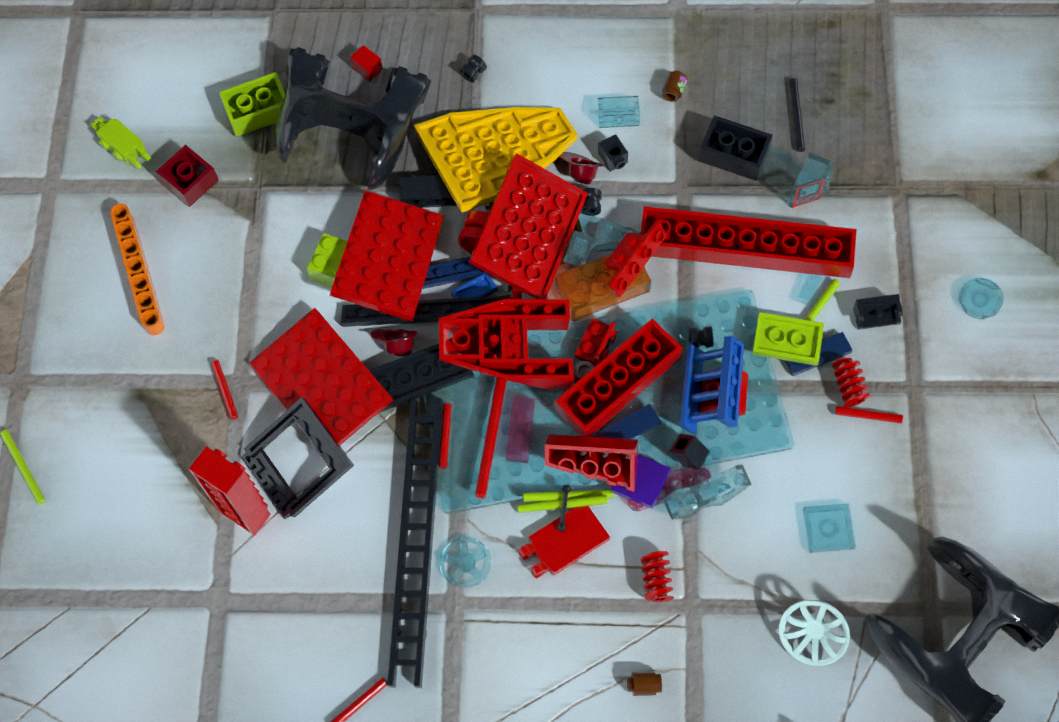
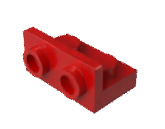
[575,318,618,366]

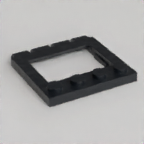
[241,397,354,519]

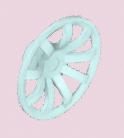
[779,600,850,666]

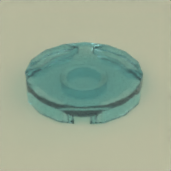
[959,278,1004,319]

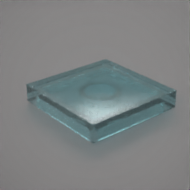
[803,503,856,553]

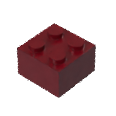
[156,144,219,207]

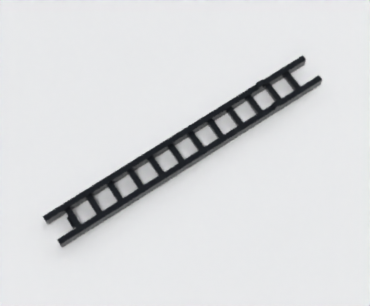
[387,398,443,688]

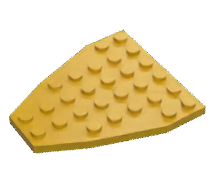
[414,107,577,213]

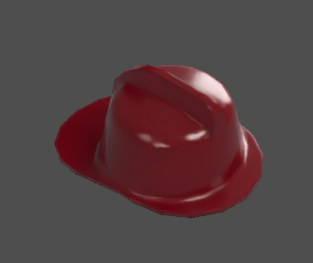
[560,152,603,185]
[370,327,418,357]

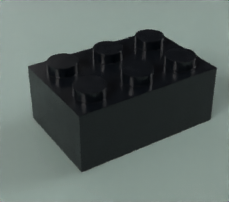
[698,115,773,181]

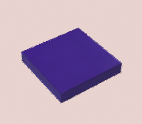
[611,455,671,509]

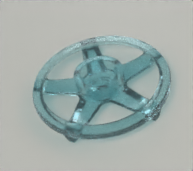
[440,537,491,588]

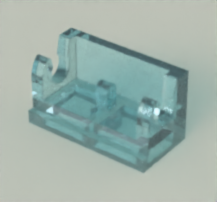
[598,96,640,128]

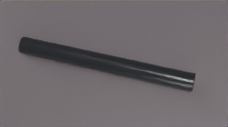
[790,78,805,152]

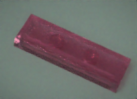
[506,397,535,463]

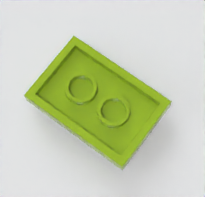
[752,312,824,366]

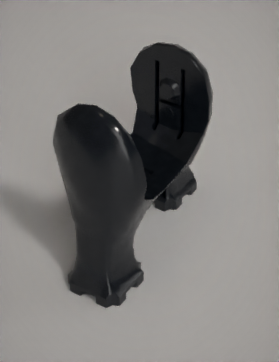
[275,47,431,190]
[866,536,1059,722]

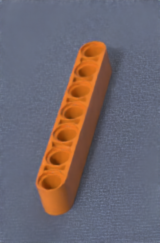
[110,203,165,335]

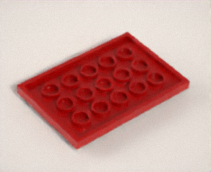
[468,153,588,299]
[329,190,445,321]
[249,308,393,445]

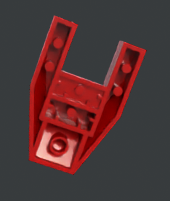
[439,299,574,390]

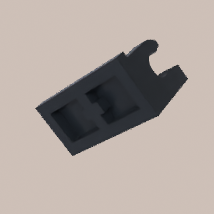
[853,294,903,330]

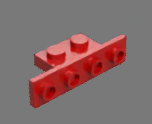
[604,220,667,298]

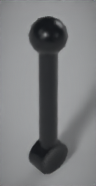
[557,485,571,532]

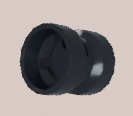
[459,54,487,83]
[581,188,602,216]
[689,326,714,348]

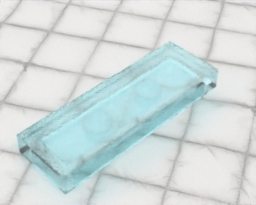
[793,274,827,308]

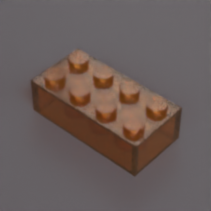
[555,254,651,321]

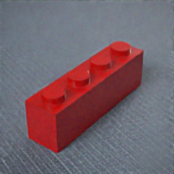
[545,434,638,492]

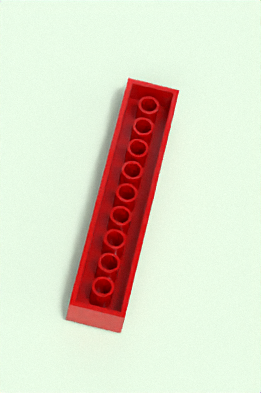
[640,206,857,278]

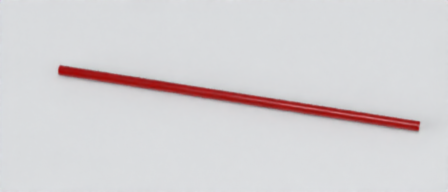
[475,287,523,499]

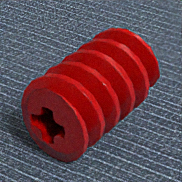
[832,358,871,407]
[640,551,674,602]

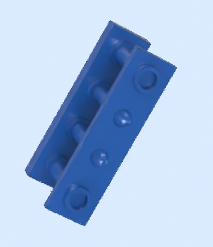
[680,335,744,434]

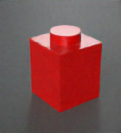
[350,45,383,82]

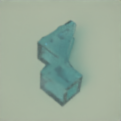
[563,218,640,269]
[662,464,752,520]

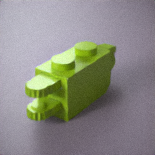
[90,117,151,170]

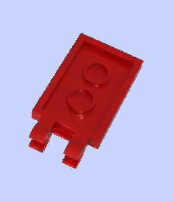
[519,506,610,579]

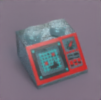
[788,153,834,208]

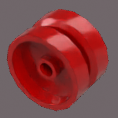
[458,210,489,255]

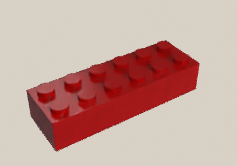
[555,318,683,437]
[189,446,271,536]

